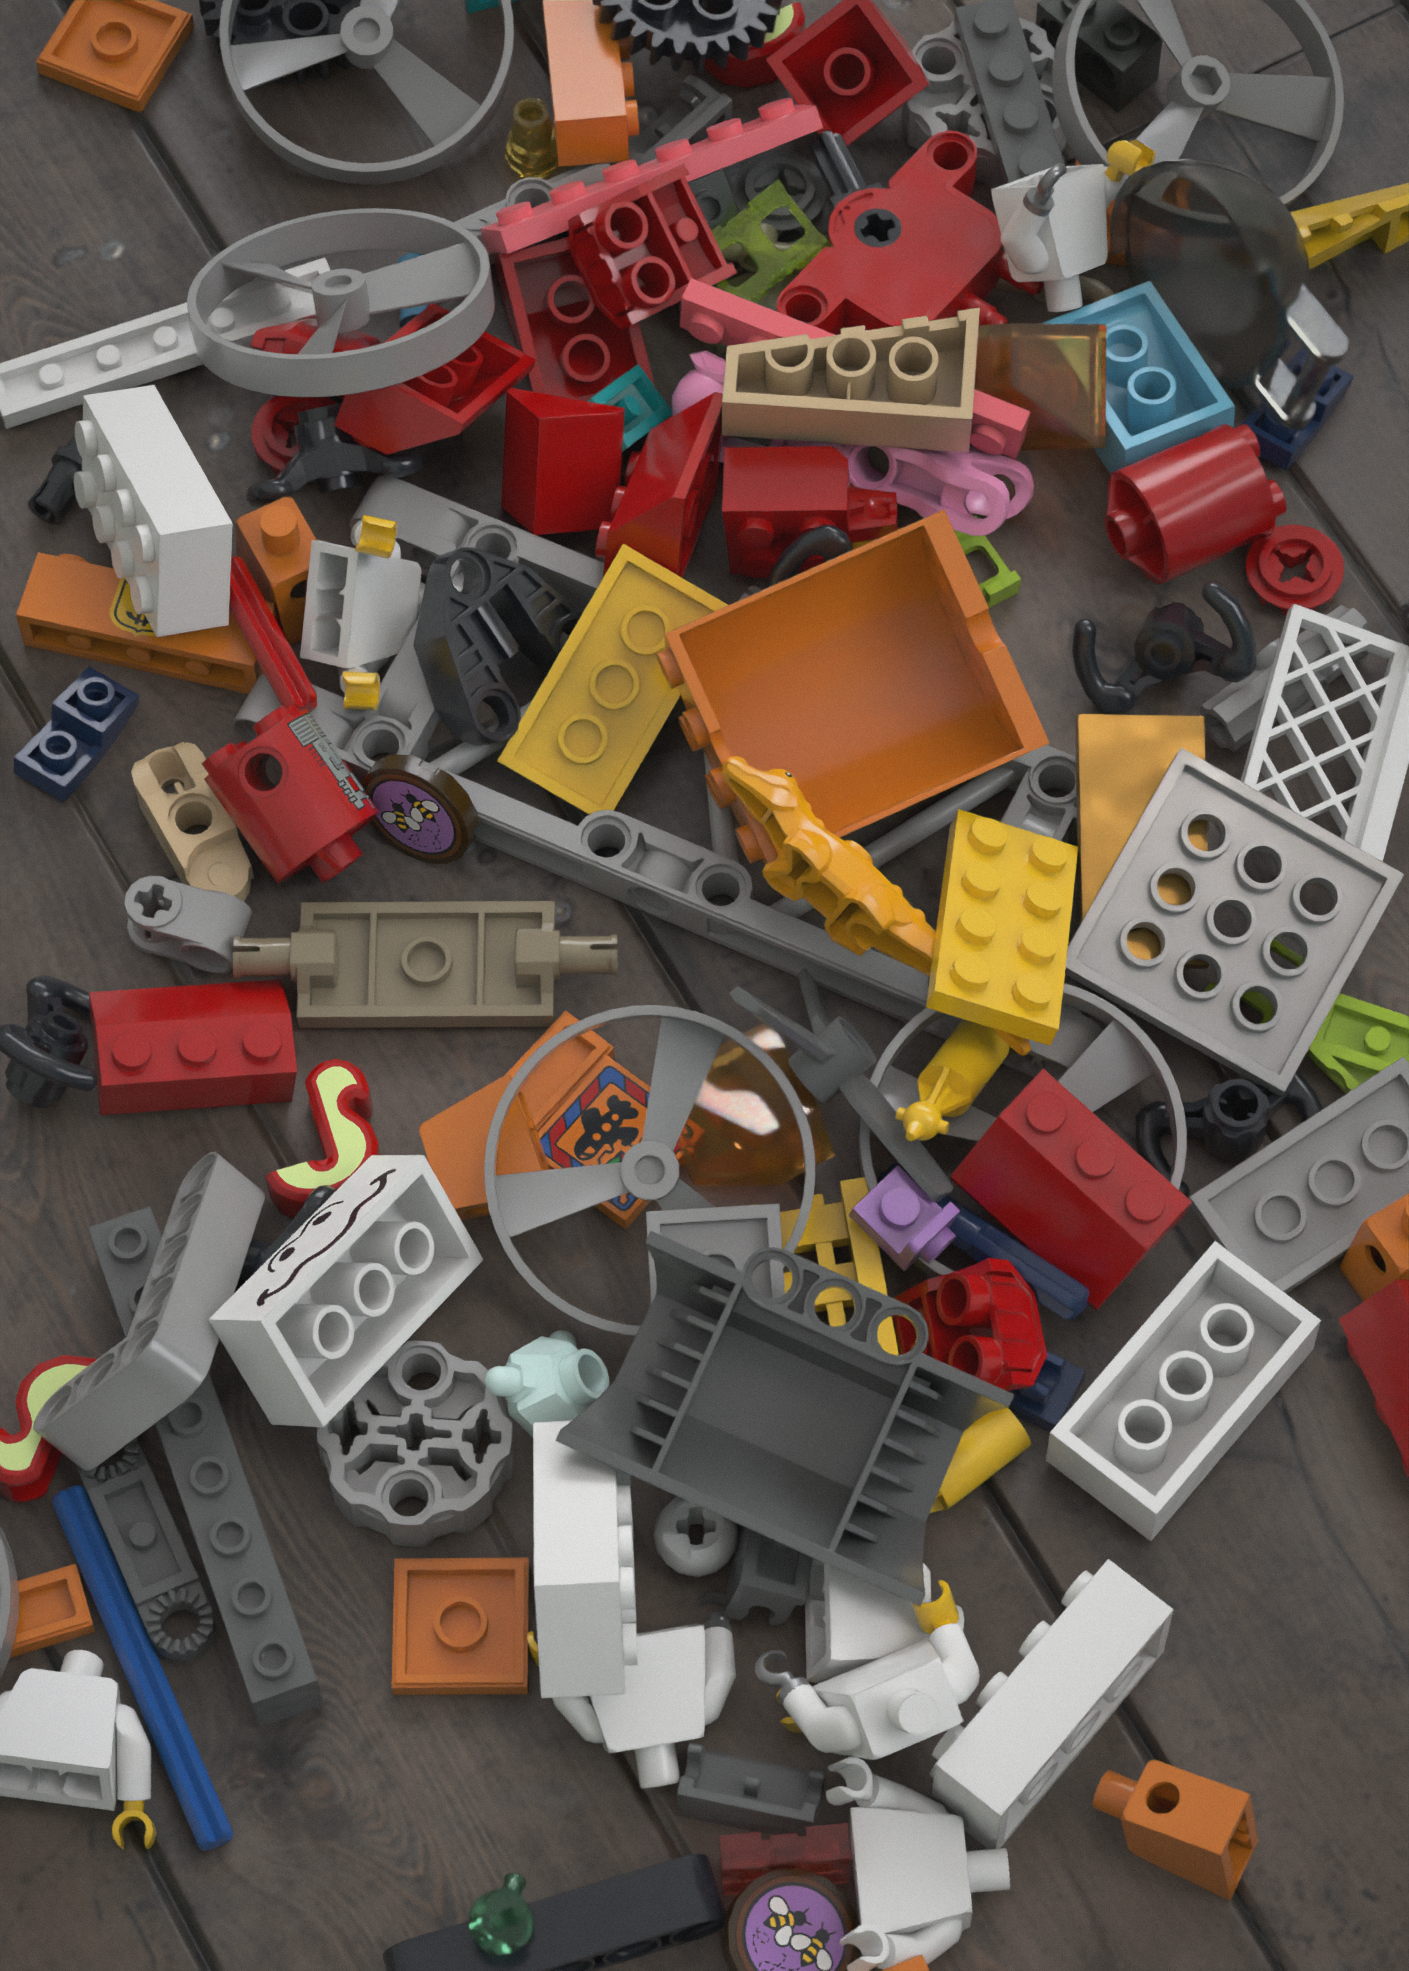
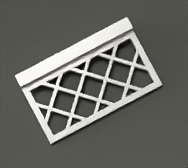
[1241,604,1409,862]

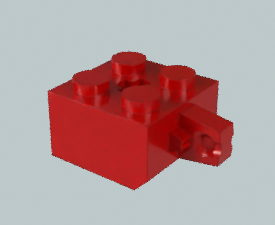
[722,446,898,578]

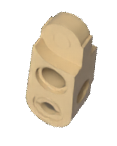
[131,742,254,901]

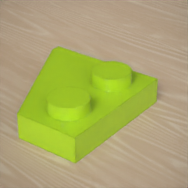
[1306,993,1409,1094]

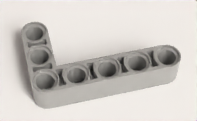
[33,1151,265,1471]

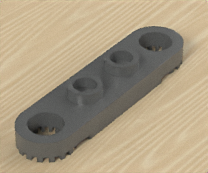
[75,1437,216,1661]

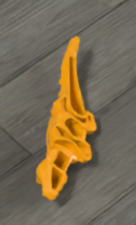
[722,756,1031,1056]

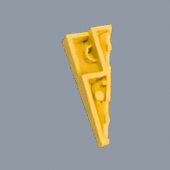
[1246,183,1409,289]

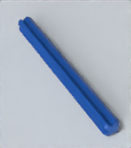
[52,1485,233,1851]

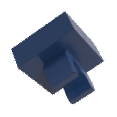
[1007,1350,1086,1432]

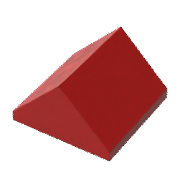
[766,0,931,147]
[501,388,625,535]

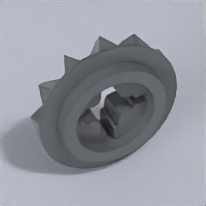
[733,151,827,238]

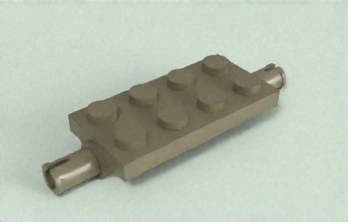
[233,901,618,1028]

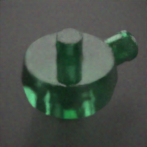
[469,1872,533,1956]

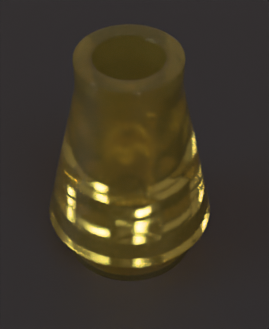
[504,97,558,178]

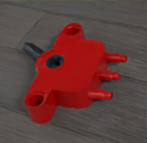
[776,130,1044,335]

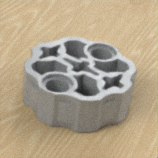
[901,18,1066,188]
[317,1341,515,1547]

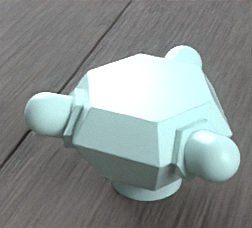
[485,1330,610,1437]

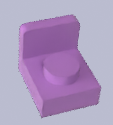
[848,1165,960,1271]

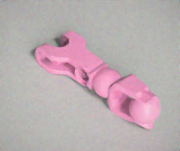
[672,350,1034,536]

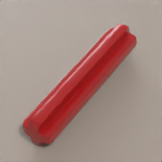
[229,556,317,713]

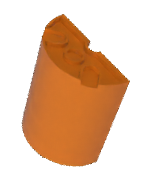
[656,509,1050,865]

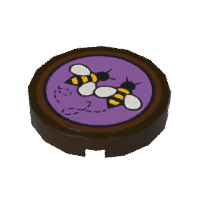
[361,754,479,864]
[722,1869,861,1971]

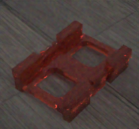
[719,1823,851,1895]

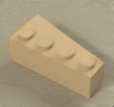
[722,308,980,452]

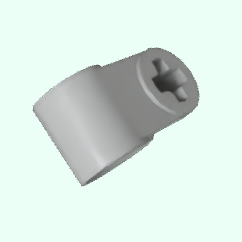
[124,875,252,974]

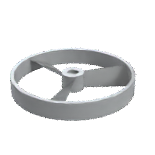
[219,0,514,185]
[1052,0,1344,235]
[187,208,495,397]
[858,983,1187,1305]
[484,1005,815,1336]

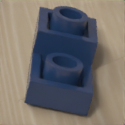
[1241,348,1354,471]
[13,666,139,802]

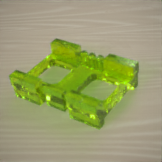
[711,179,828,304]

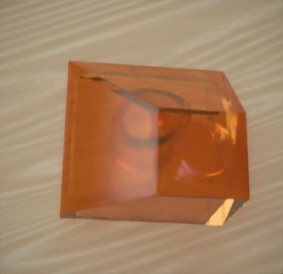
[974,324,1106,451]
[677,1023,835,1186]

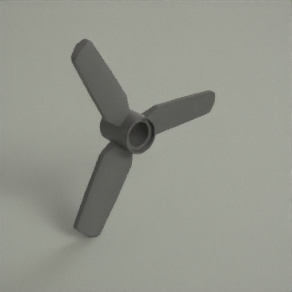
[730,968,954,1202]

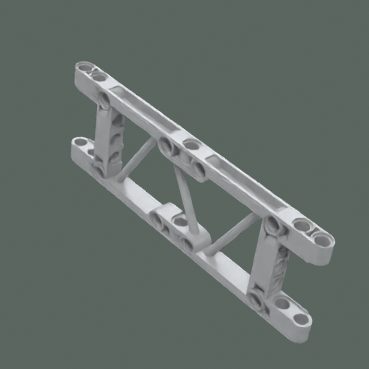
[233,475,1210,1081]

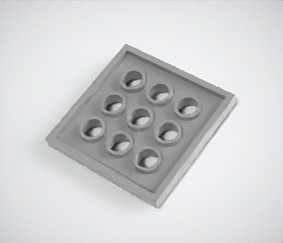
[1065,747,1404,1096]

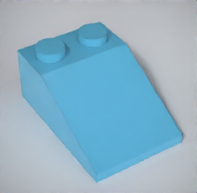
[1042,281,1235,475]

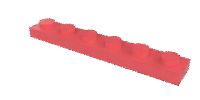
[480,98,823,254]
[680,278,1031,459]

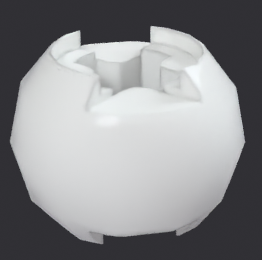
[653,1496,739,1578]

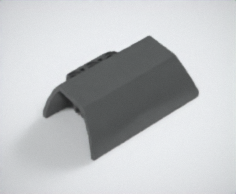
[555,1230,1014,1606]

